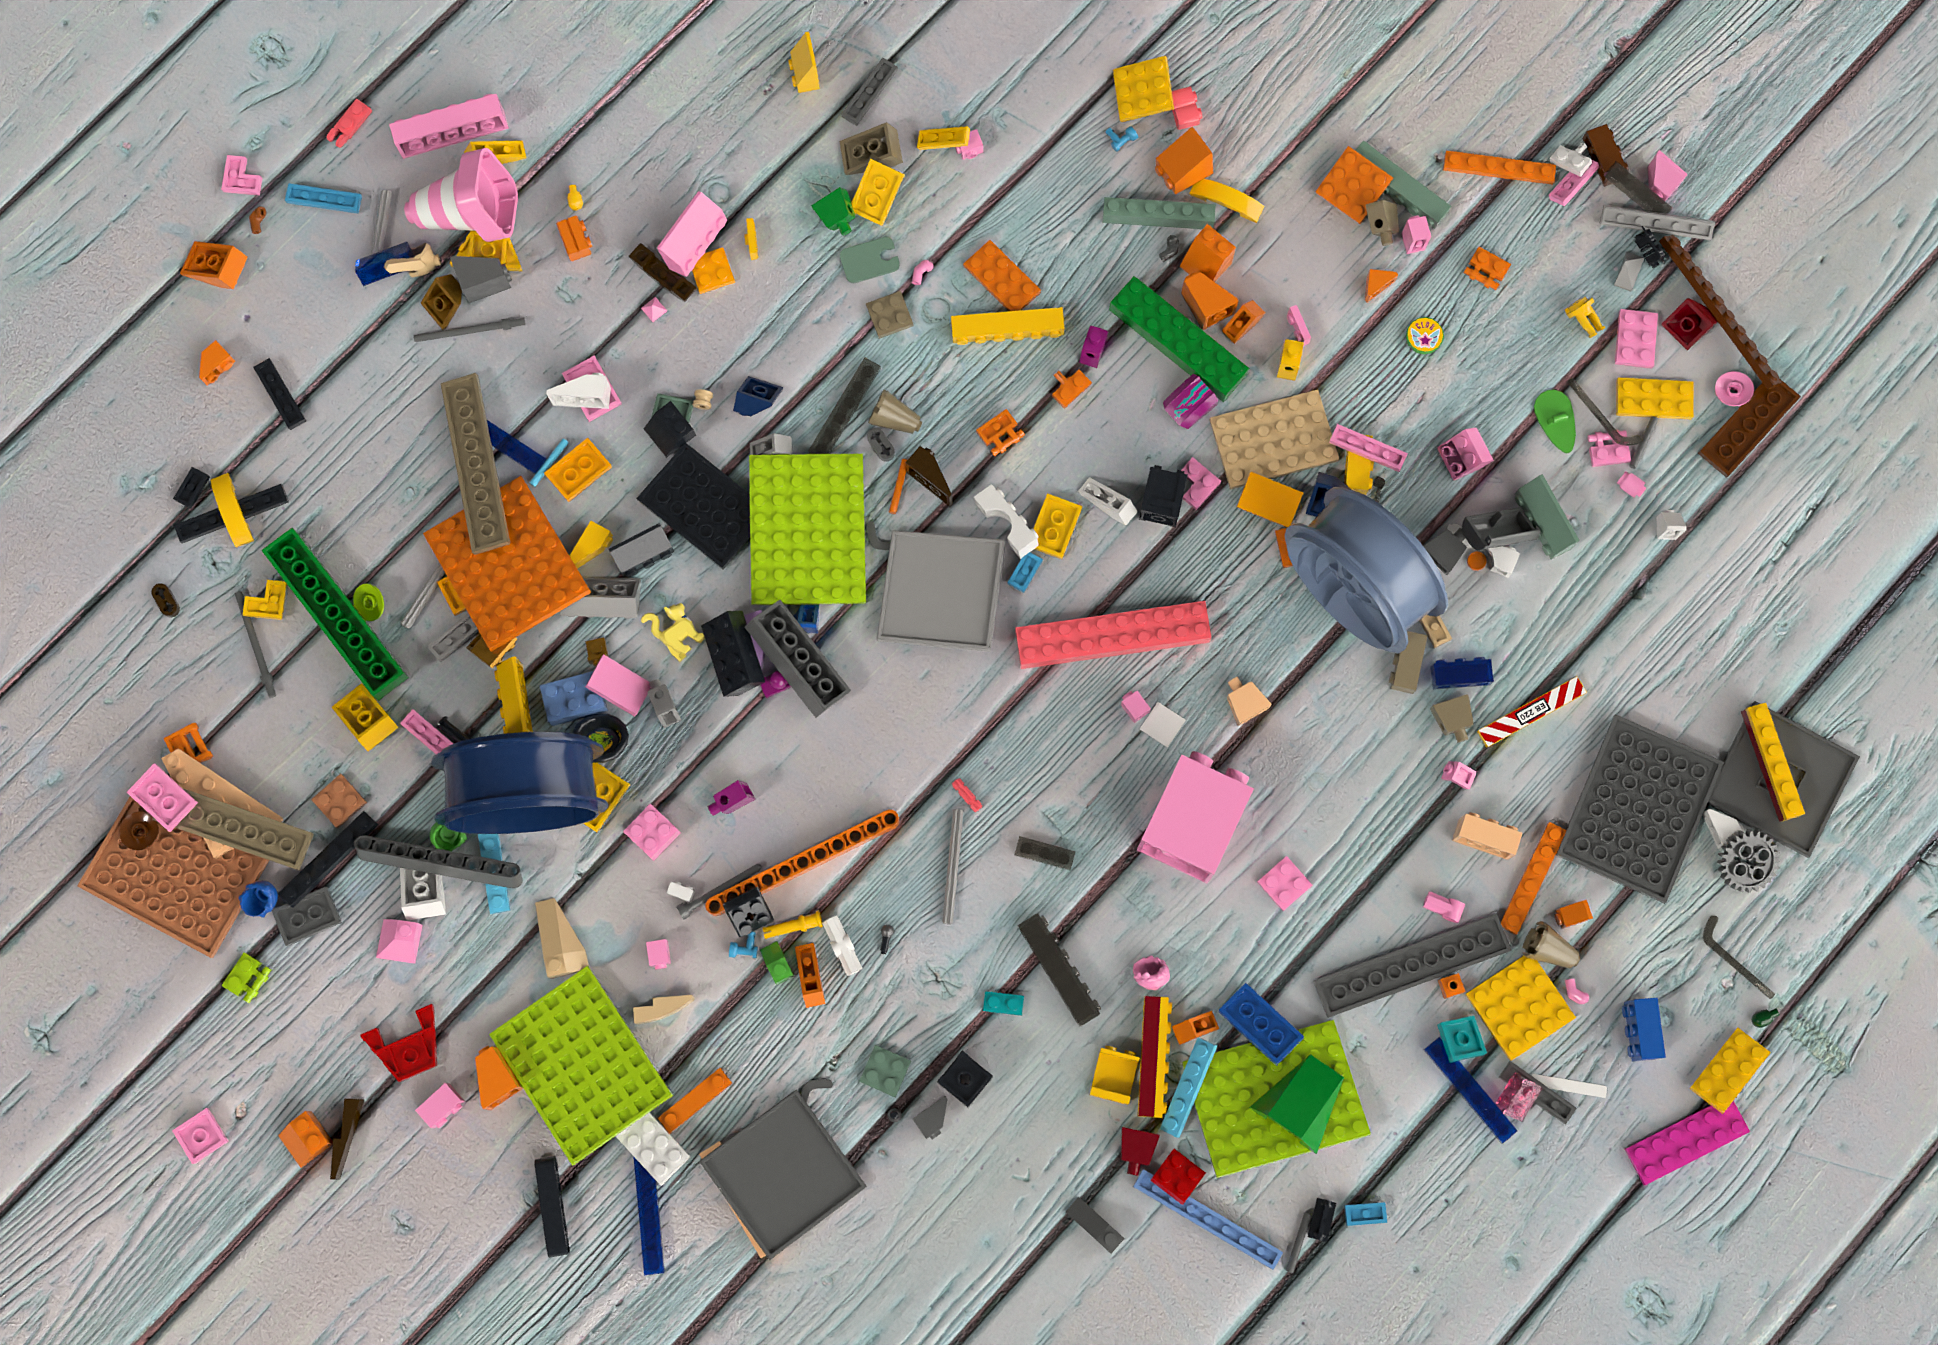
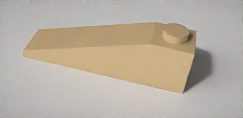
[535,898,589,979]

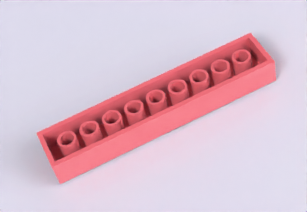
[1015,601,1211,669]

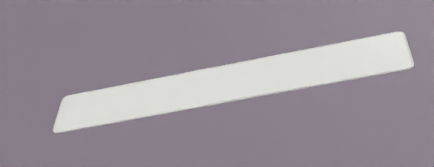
[1532,1074,1607,1098]

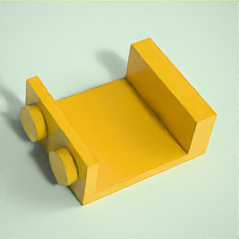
[1089,1045,1140,1105]

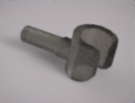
[1373,476,1385,503]

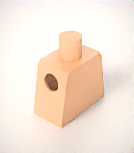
[1227,677,1272,726]

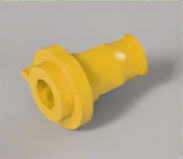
[1564,296,1605,338]

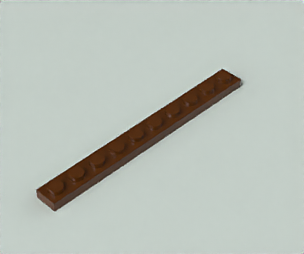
[1659,235,1782,390]

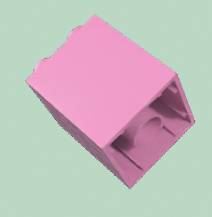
[1137,751,1254,883]

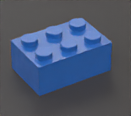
[1622,997,1666,1062]

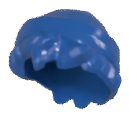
[239,880,278,918]

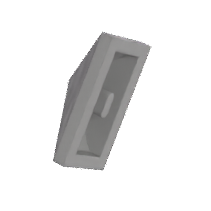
[1614,252,1644,292]

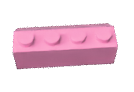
[657,191,727,277]

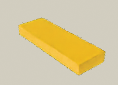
[917,126,970,150]

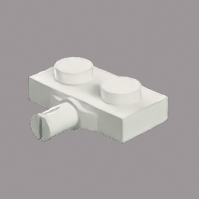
[1549,143,1592,177]

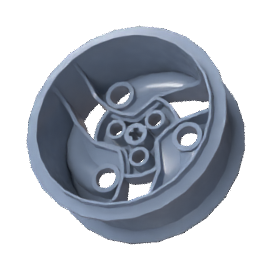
[1285,487,1448,653]

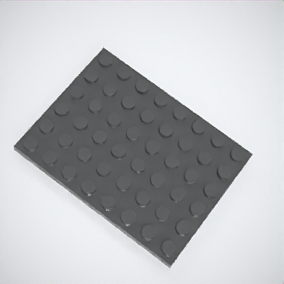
[1556,714,1724,904]

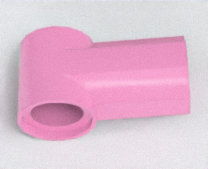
[1423,891,1465,923]

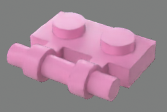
[1588,429,1631,467]

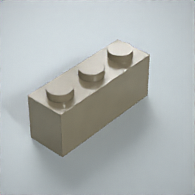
[1389,631,1428,694]

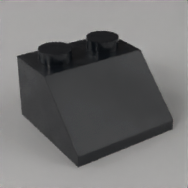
[643,401,696,458]

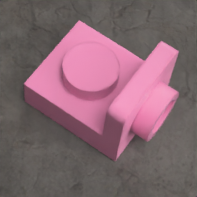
[1441,761,1476,789]

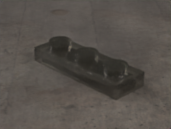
[1014,836,1076,871]

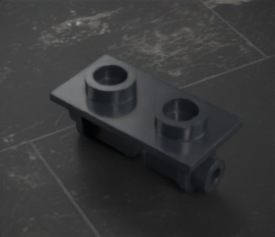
[1307,1198,1337,1242]

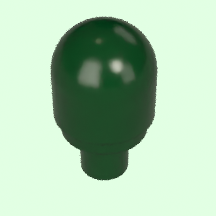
[1751,1008,1780,1028]

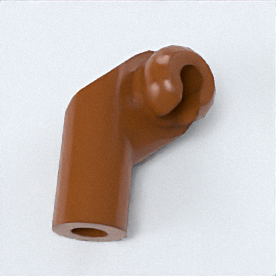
[249,206,266,234]

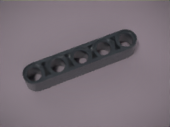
[534,1156,570,1258]

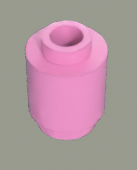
[1617,471,1646,498]

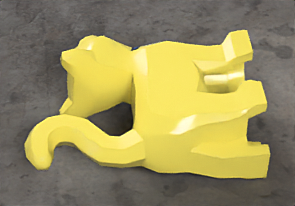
[641,603,705,662]

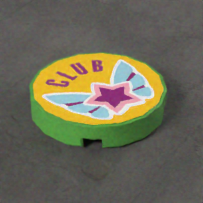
[1406,317,1444,355]

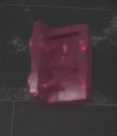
[1495,1072,1542,1122]

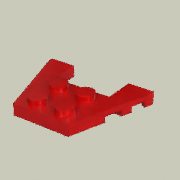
[360,1004,437,1082]

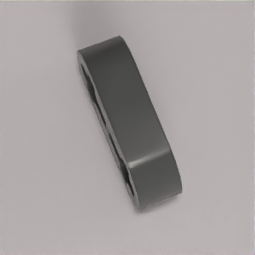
[867,428,895,462]

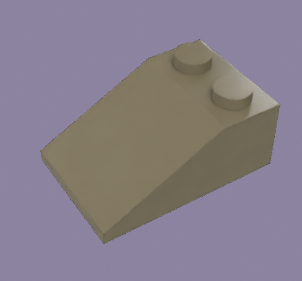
[839,122,903,175]

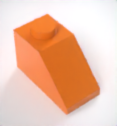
[1222,300,1266,344]
[1555,899,1593,929]
[1172,1011,1220,1045]

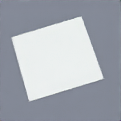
[1140,702,1186,748]

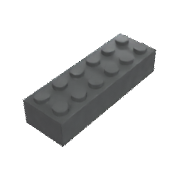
[745,600,851,718]

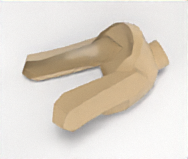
[384,243,441,277]

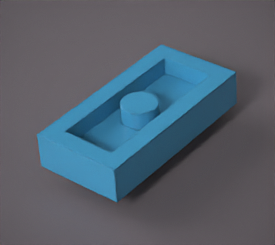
[1008,552,1043,593]
[1344,1202,1387,1226]

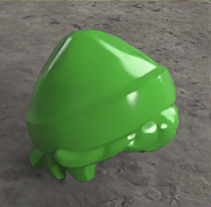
[430,822,467,851]

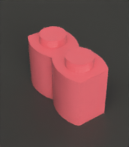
[1172,86,1202,130]

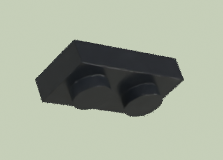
[173,467,210,509]

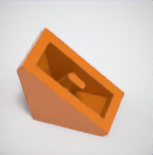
[1365,269,1398,303]

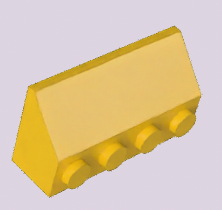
[494,656,533,734]

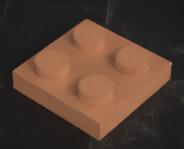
[311,773,367,828]

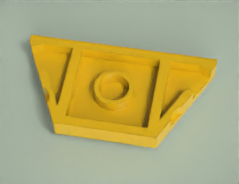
[450,231,522,271]

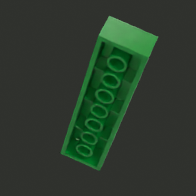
[1109,276,1250,403]

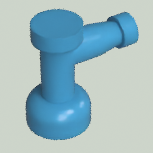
[1106,126,1139,152]
[729,932,758,958]

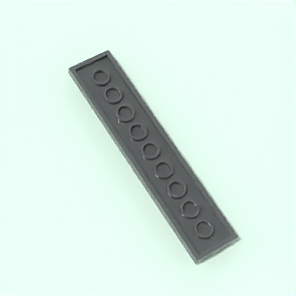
[1313,914,1512,1018]

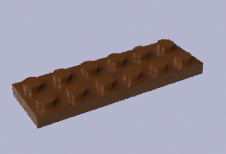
[1698,378,1801,478]

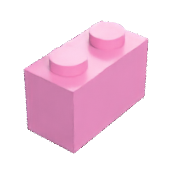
[1401,216,1431,254]
[415,1083,465,1128]

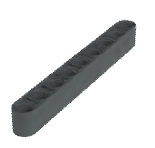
[354,836,523,888]

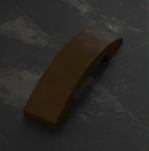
[628,243,697,302]

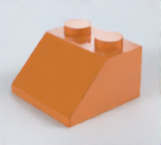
[278,1111,333,1168]

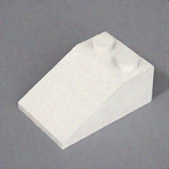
[546,373,611,409]
[400,868,446,921]

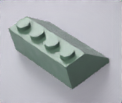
[1515,474,1580,559]

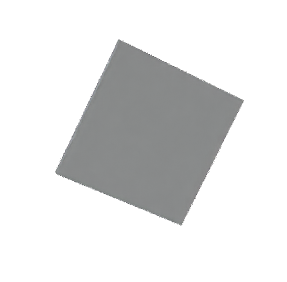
[877,530,1005,652]

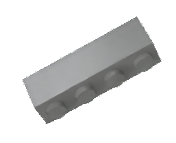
[560,577,641,619]

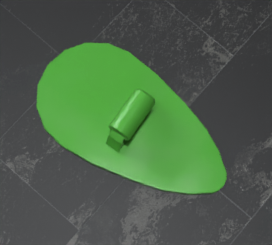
[1534,390,1576,454]

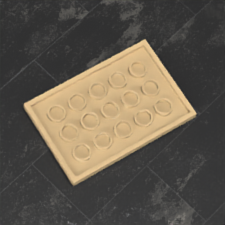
[1209,390,1339,490]

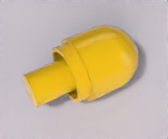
[567,185,583,211]

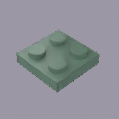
[859,1045,911,1098]

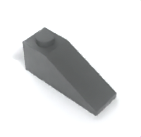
[1066,1197,1125,1254]

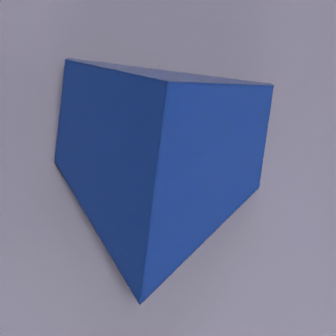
[793,604,819,634]

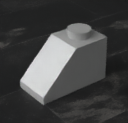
[750,433,792,455]

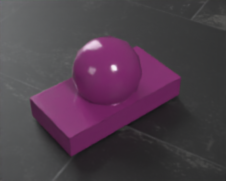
[760,671,791,698]

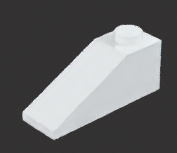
[1078,477,1138,525]

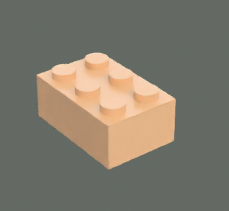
[1452,812,1522,860]

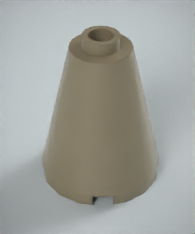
[868,389,922,434]
[1522,921,1580,969]

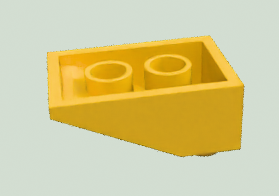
[788,31,820,93]
[331,683,399,752]

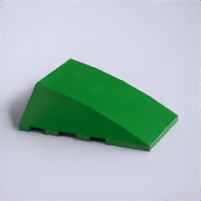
[1249,1054,1344,1154]

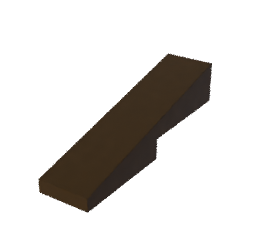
[330,1099,365,1180]

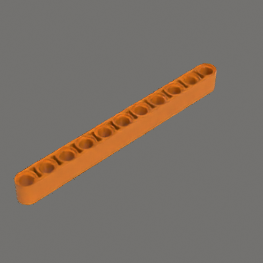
[705,809,899,916]

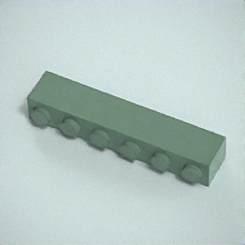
[1355,140,1452,229]
[1102,197,1216,229]

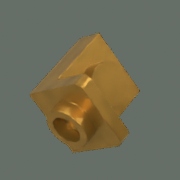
[585,637,608,666]

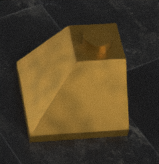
[421,274,462,330]

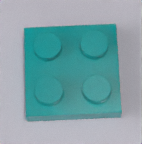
[1437,1016,1487,1063]

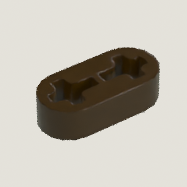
[151,583,180,618]

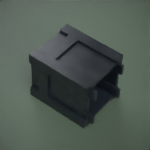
[1139,465,1188,528]
[937,1050,993,1109]

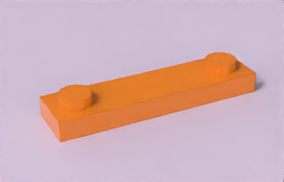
[658,1068,733,1134]

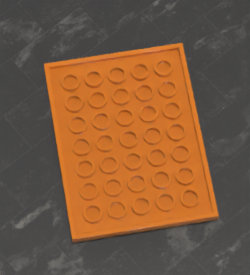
[423,476,591,652]

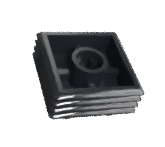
[723,887,774,938]

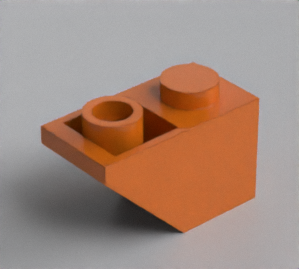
[199,340,235,386]

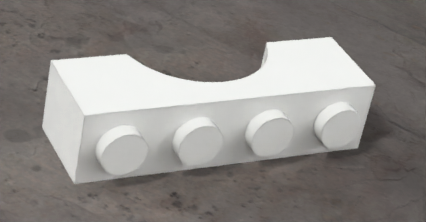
[974,484,1039,559]
[1445,524,1520,578]

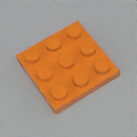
[1315,146,1394,224]

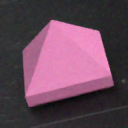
[641,297,667,322]

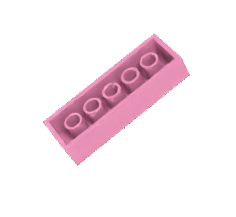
[389,94,509,159]

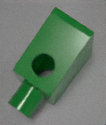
[811,187,855,236]

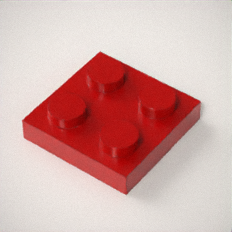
[1150,1149,1206,1205]

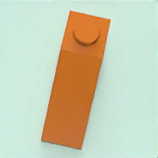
[795,943,826,1008]

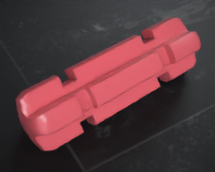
[952,778,982,812]

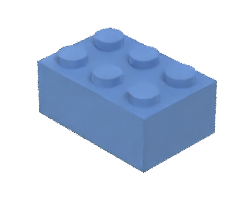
[539,671,608,726]

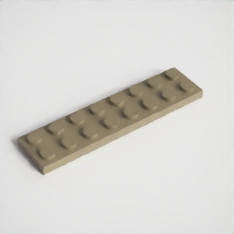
[152,789,314,870]

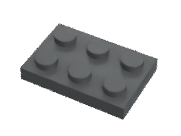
[272,886,342,947]

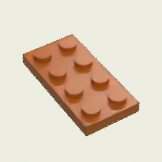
[963,240,1041,311]

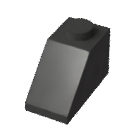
[913,1096,948,1140]

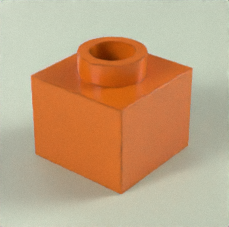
[1438,973,1466,999]

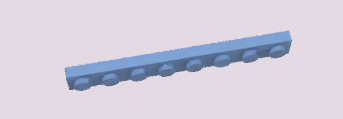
[1133,1169,1283,1270]

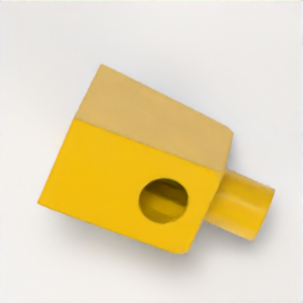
[1277,339,1304,381]

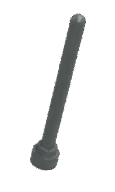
[676,864,762,920]

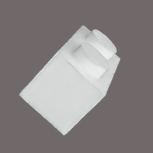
[667,881,695,903]

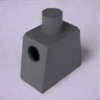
[1424,528,1467,575]

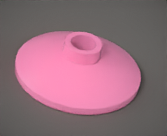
[1715,371,1754,406]

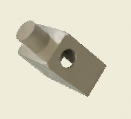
[1366,200,1399,246]
[1430,694,1473,743]

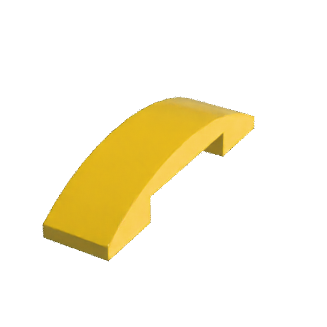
[1189,179,1264,223]
[210,473,254,548]

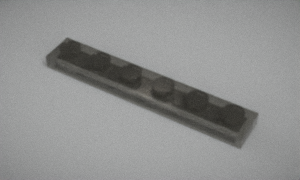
[808,357,881,454]

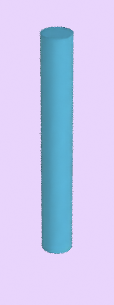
[529,439,569,487]

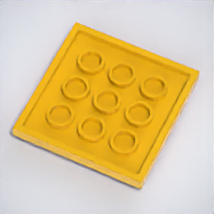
[1465,955,1576,1061]

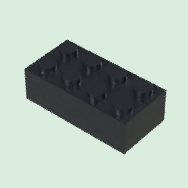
[701,611,765,697]

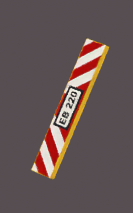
[1477,676,1587,748]

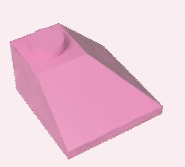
[1647,150,1688,203]
[376,919,423,964]

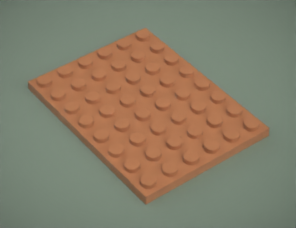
[77,796,269,958]

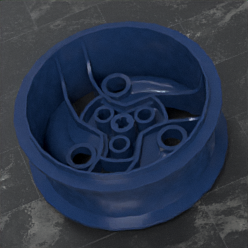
[431,732,608,834]

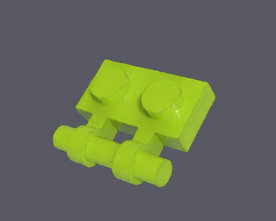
[222,952,272,1003]

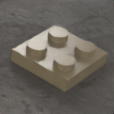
[866,291,914,339]

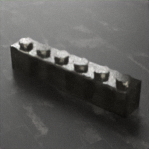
[1018,913,1101,1027]

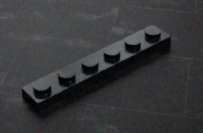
[174,484,289,544]
[278,811,378,908]

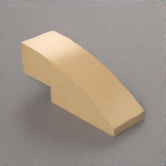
[633,995,695,1024]

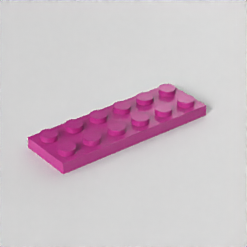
[1624,1101,1750,1185]

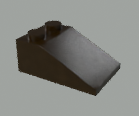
[905,446,953,507]

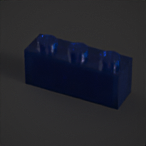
[355,242,415,286]
[1430,657,1494,690]

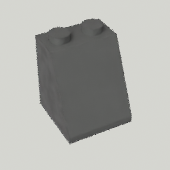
[450,256,512,303]

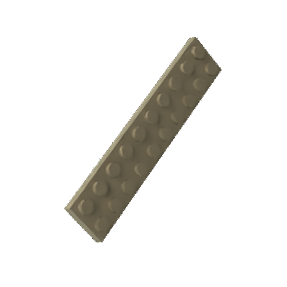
[440,373,510,555]

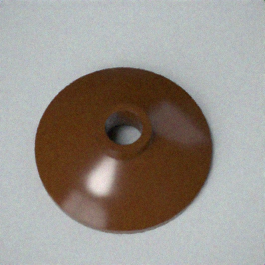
[119,811,159,850]

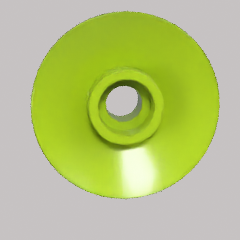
[353,583,384,621]

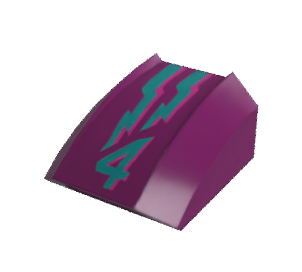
[1163,373,1218,429]

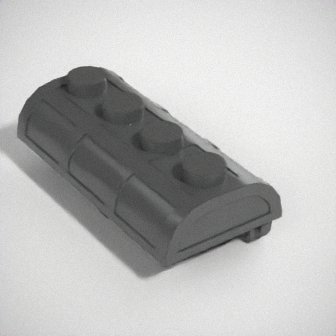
[1462,507,1540,551]

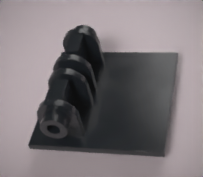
[1634,226,1666,269]

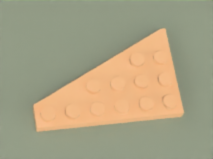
[161,749,283,859]

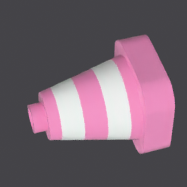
[404,148,518,242]

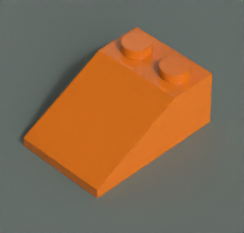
[180,241,248,289]

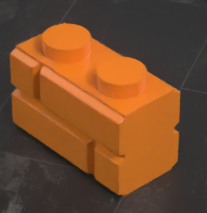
[556,215,593,261]

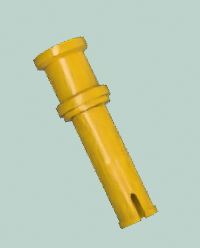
[762,910,823,939]

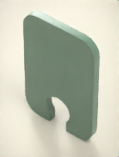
[840,237,900,283]

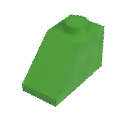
[760,941,794,985]

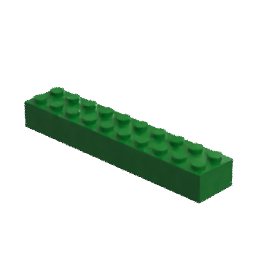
[261,528,409,701]

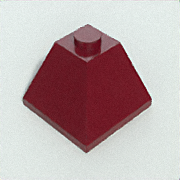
[1661,298,1718,351]

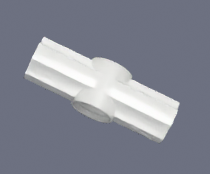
[822,916,863,976]

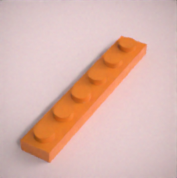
[1443,150,1556,185]
[1500,822,1566,935]

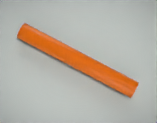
[889,459,907,514]

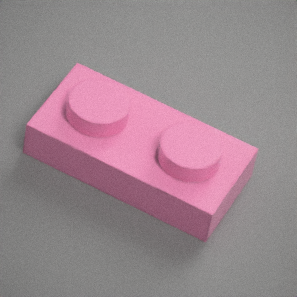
[1287,305,1311,346]

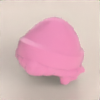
[1133,955,1170,990]

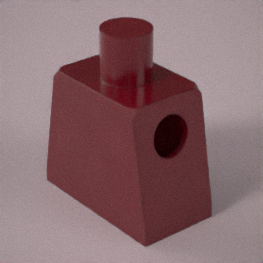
[1120,1127,1160,1176]

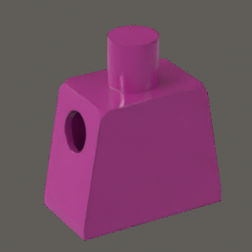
[1079,325,1108,368]
[707,780,756,816]

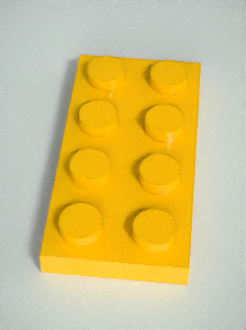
[1616,377,1694,420]
[1689,1027,1771,1114]

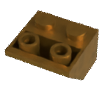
[466,633,517,668]

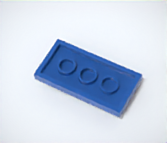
[1218,983,1304,1066]

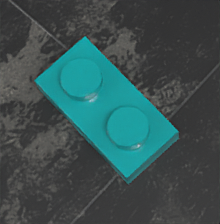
[983,991,1024,1016]

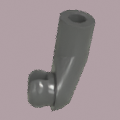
[1159,235,1179,262]

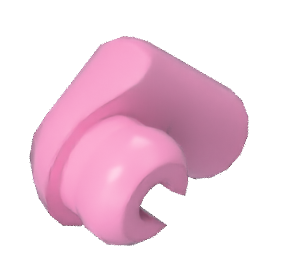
[912,260,933,285]

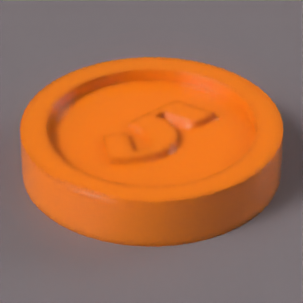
[1467,551,1487,571]

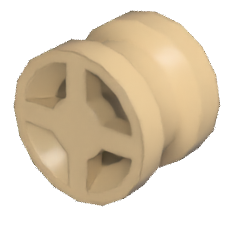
[692,389,713,410]

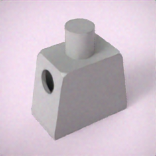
[648,679,682,728]

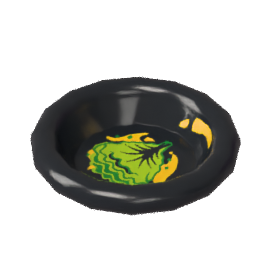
[572,713,629,763]

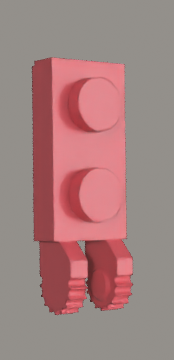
[327,98,372,148]

